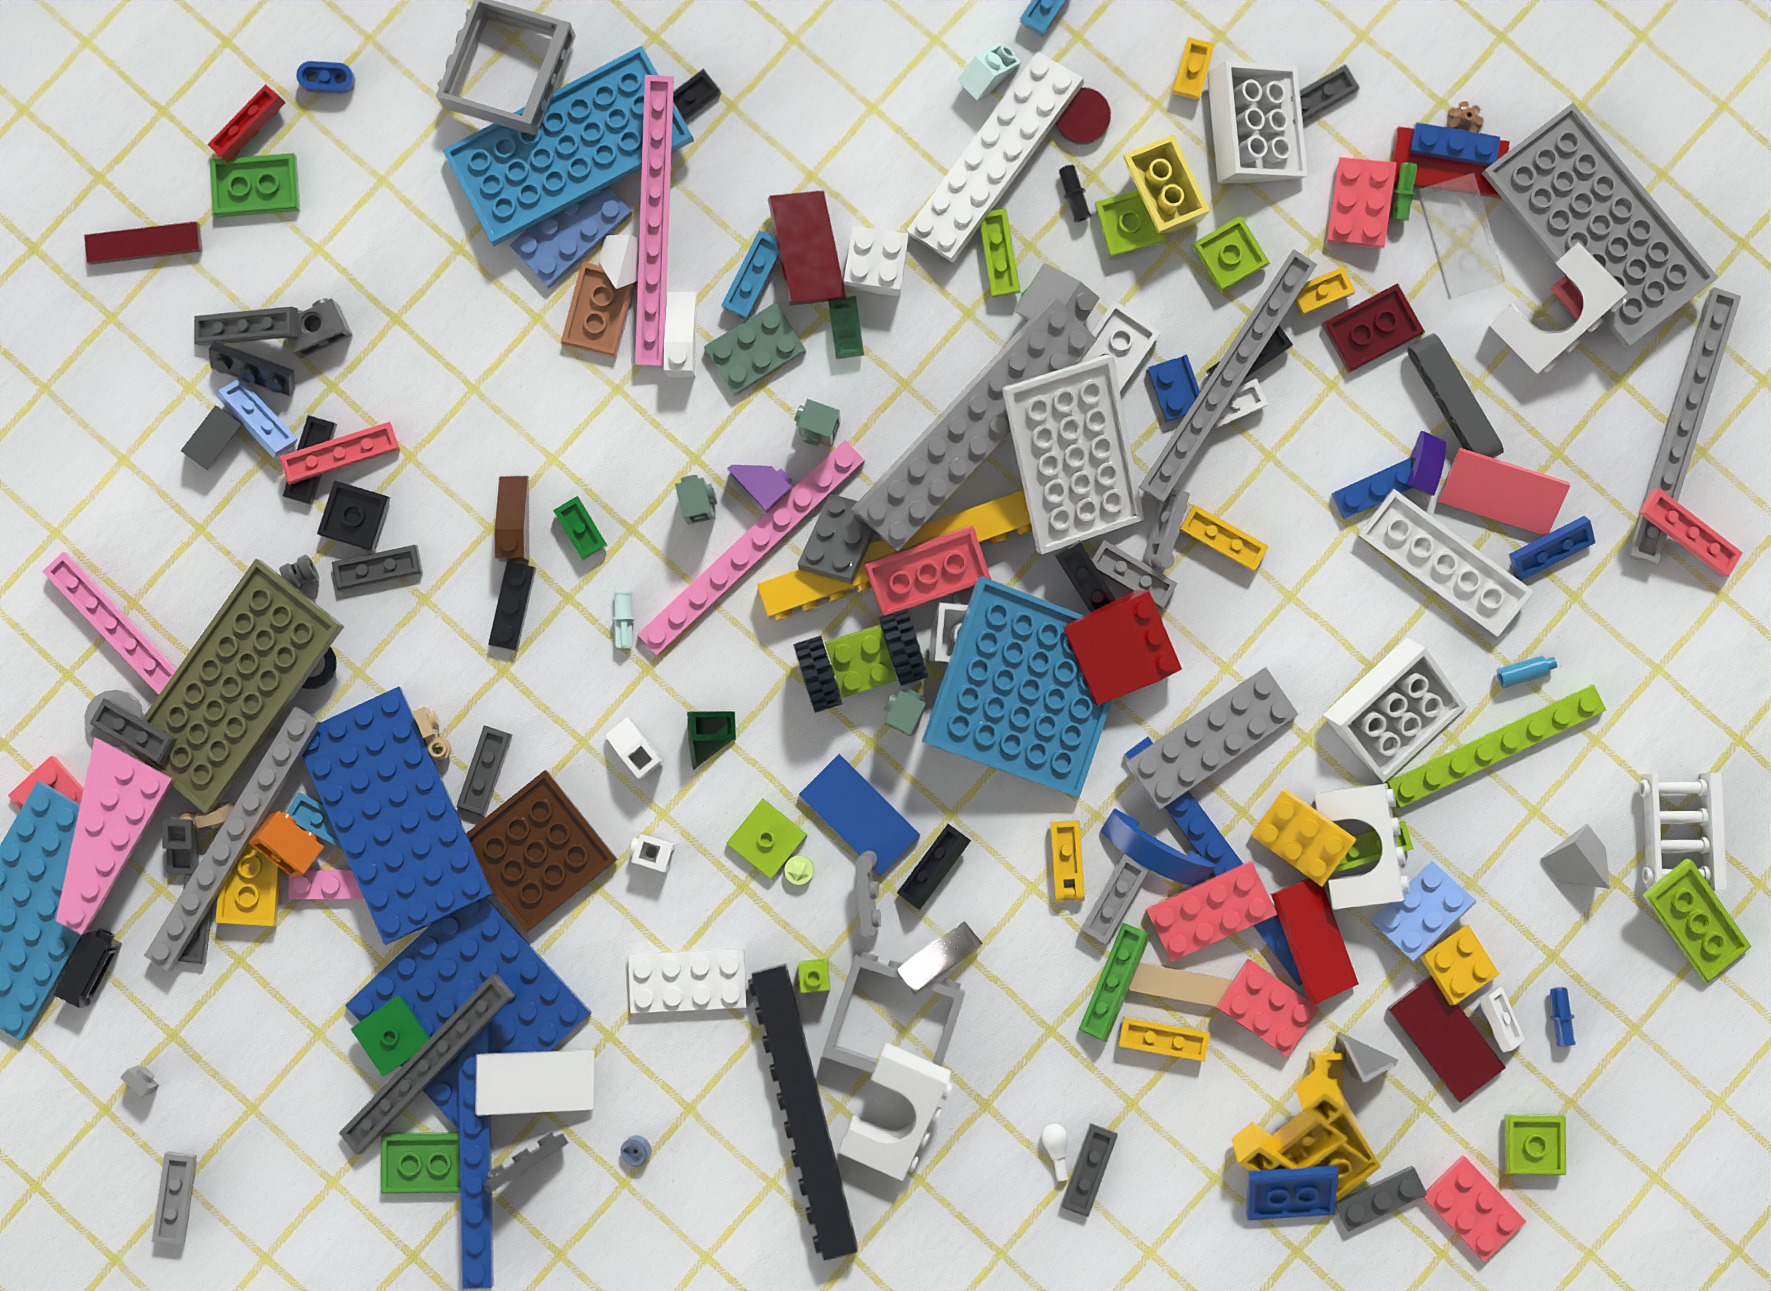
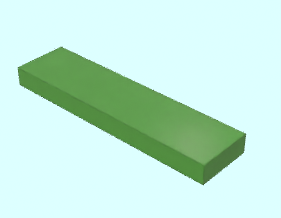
[1078,923,1151,1042]

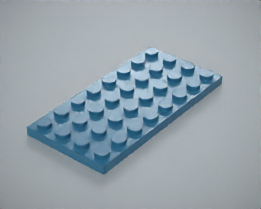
[442,45,694,246]
[0,781,141,1040]

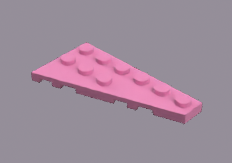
[56,738,175,935]

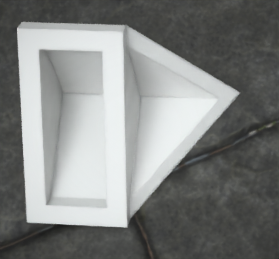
[599,234,639,289]

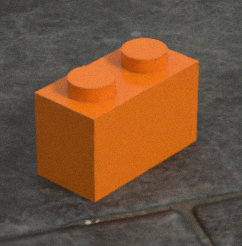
[248,811,324,878]

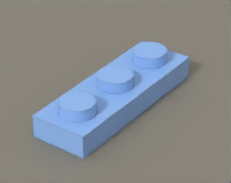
[216,378,297,458]

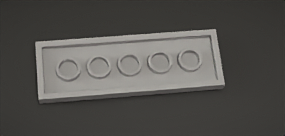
[1125,667,1298,810]

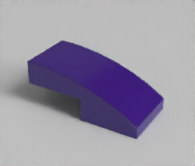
[1406,431,1446,496]

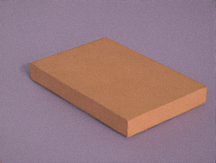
[561,262,636,358]

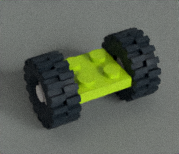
[793,608,928,713]

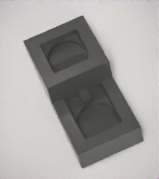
[162,819,199,874]

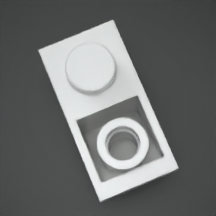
[605,717,664,779]

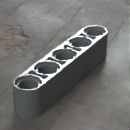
[1407,333,1504,458]

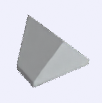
[1541,824,1610,889]
[1337,1032,1398,1083]

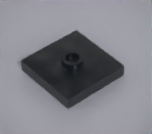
[317,480,391,552]

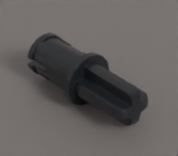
[1059,164,1091,222]

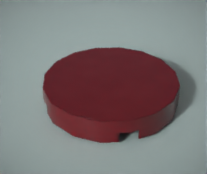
[1055,87,1111,145]

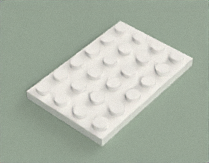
[1002,354,1144,554]

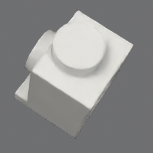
[629,834,676,873]

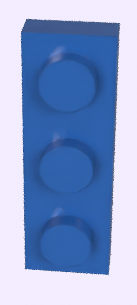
[1409,122,1500,167]
[1332,458,1414,519]
[1509,516,1596,581]

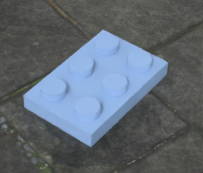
[1371,861,1476,963]

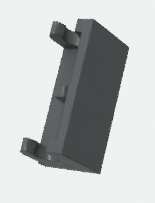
[181,405,242,470]

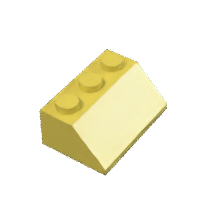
[1122,134,1210,233]

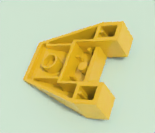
[1231,1069,1382,1201]

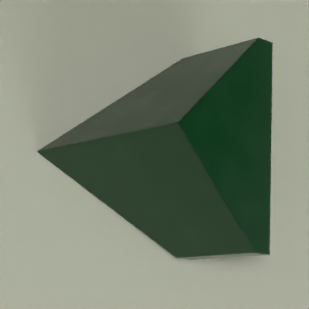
[687,711,736,770]

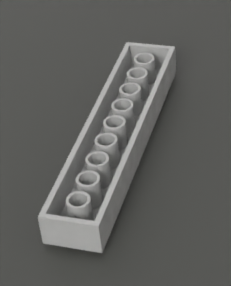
[851,298,1097,551]

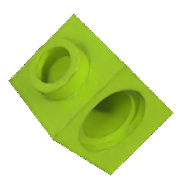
[798,958,831,993]

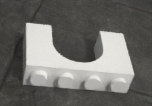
[1489,242,1627,374]
[1314,783,1410,909]
[838,1043,953,1181]

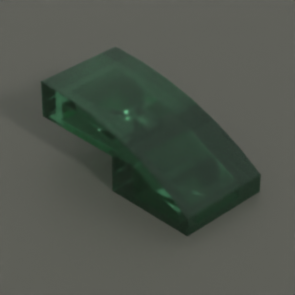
[828,296,864,359]

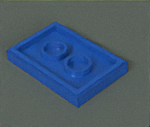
[1246,1166,1338,1220]

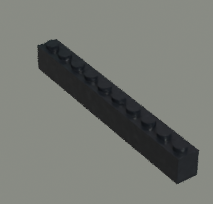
[748,963,858,1261]

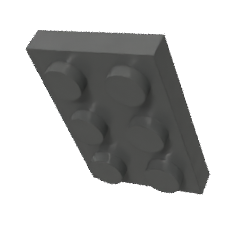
[797,494,875,584]

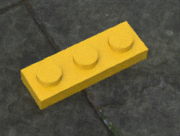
[1179,505,1269,572]
[1118,1016,1210,1062]

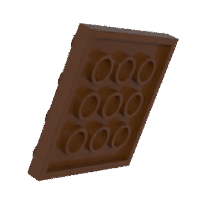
[467,770,618,933]

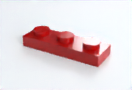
[207,84,286,163]

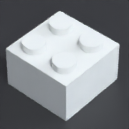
[844,226,909,297]

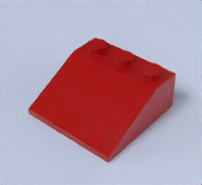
[1063,590,1182,705]

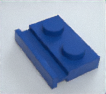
[1147,354,1200,422]

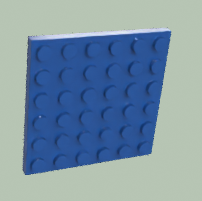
[345,898,592,1131]

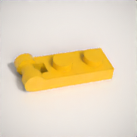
[1050,820,1085,903]

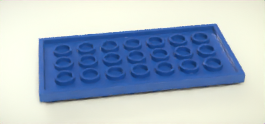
[302,686,494,945]

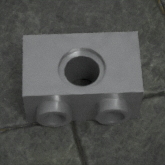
[287,298,353,359]

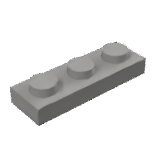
[1092,540,1178,609]
[1080,854,1149,944]
[152,1151,197,1245]

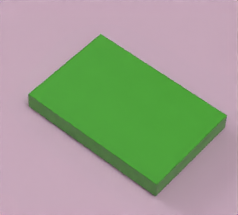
[210,153,300,218]
[381,1132,461,1194]

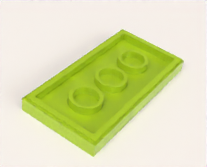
[1642,858,1752,983]

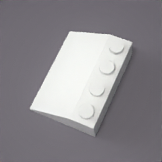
[1207,61,1308,184]
[1323,638,1467,783]

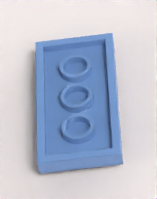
[510,186,632,288]

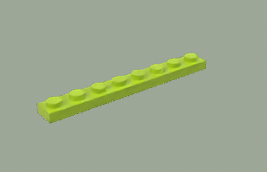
[1386,684,1606,808]

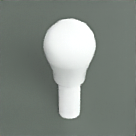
[1042,1123,1069,1181]

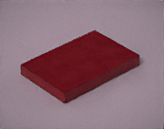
[1322,283,1425,373]

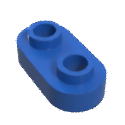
[296,61,355,94]

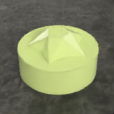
[784,856,814,885]

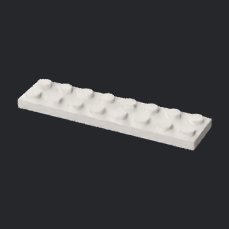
[906,52,1084,263]

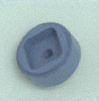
[621,1135,651,1167]

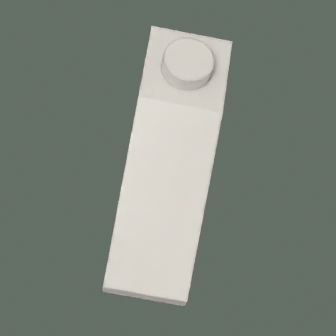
[664,292,696,377]

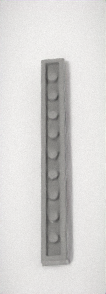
[1138,249,1317,503]
[1627,287,1741,565]
[144,707,322,971]

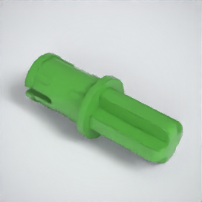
[1391,162,1417,221]

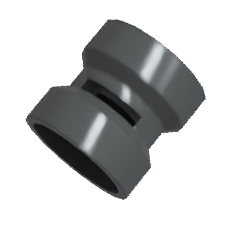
[279,554,320,590]

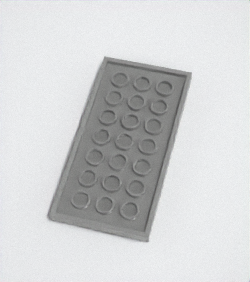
[1482,103,1719,349]

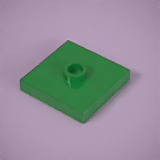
[350,994,430,1077]

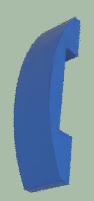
[1100,808,1216,886]

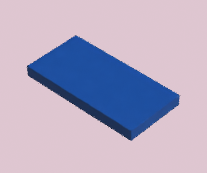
[799,754,920,875]

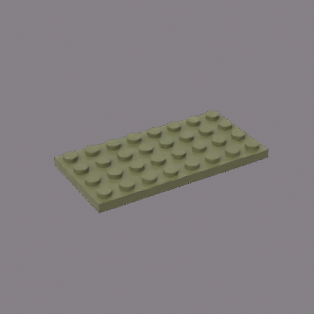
[124,559,344,814]

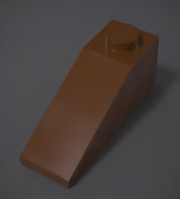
[495,476,530,562]

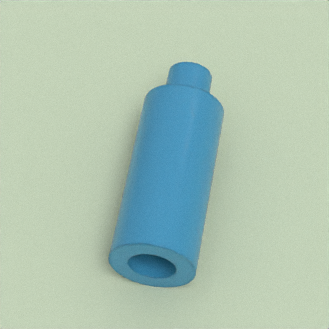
[1497,656,1557,688]

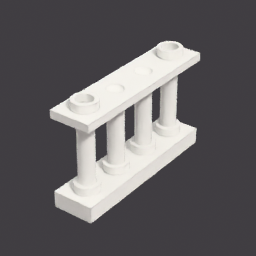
[1639,773,1727,890]

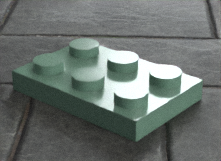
[704,302,806,396]

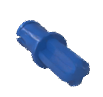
[1550,987,1576,1046]

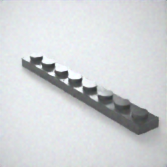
[339,974,515,1155]

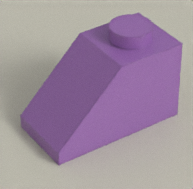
[727,465,792,513]

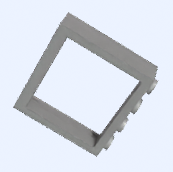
[436,0,576,136]
[822,951,965,1073]

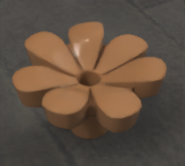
[1446,101,1484,133]

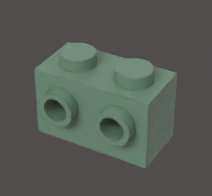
[794,399,841,447]
[675,475,718,525]
[884,688,926,736]

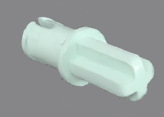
[612,591,635,649]

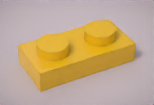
[1172,37,1215,101]
[1294,266,1355,317]

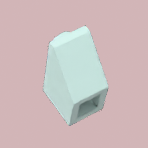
[957,43,1021,100]

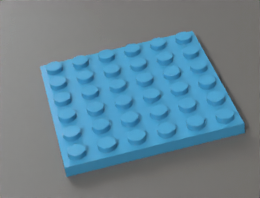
[921,576,1112,798]

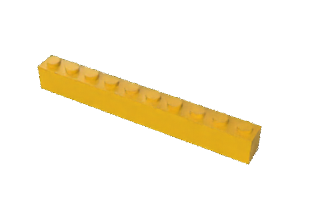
[757,490,1033,621]

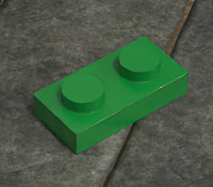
[553,496,608,560]

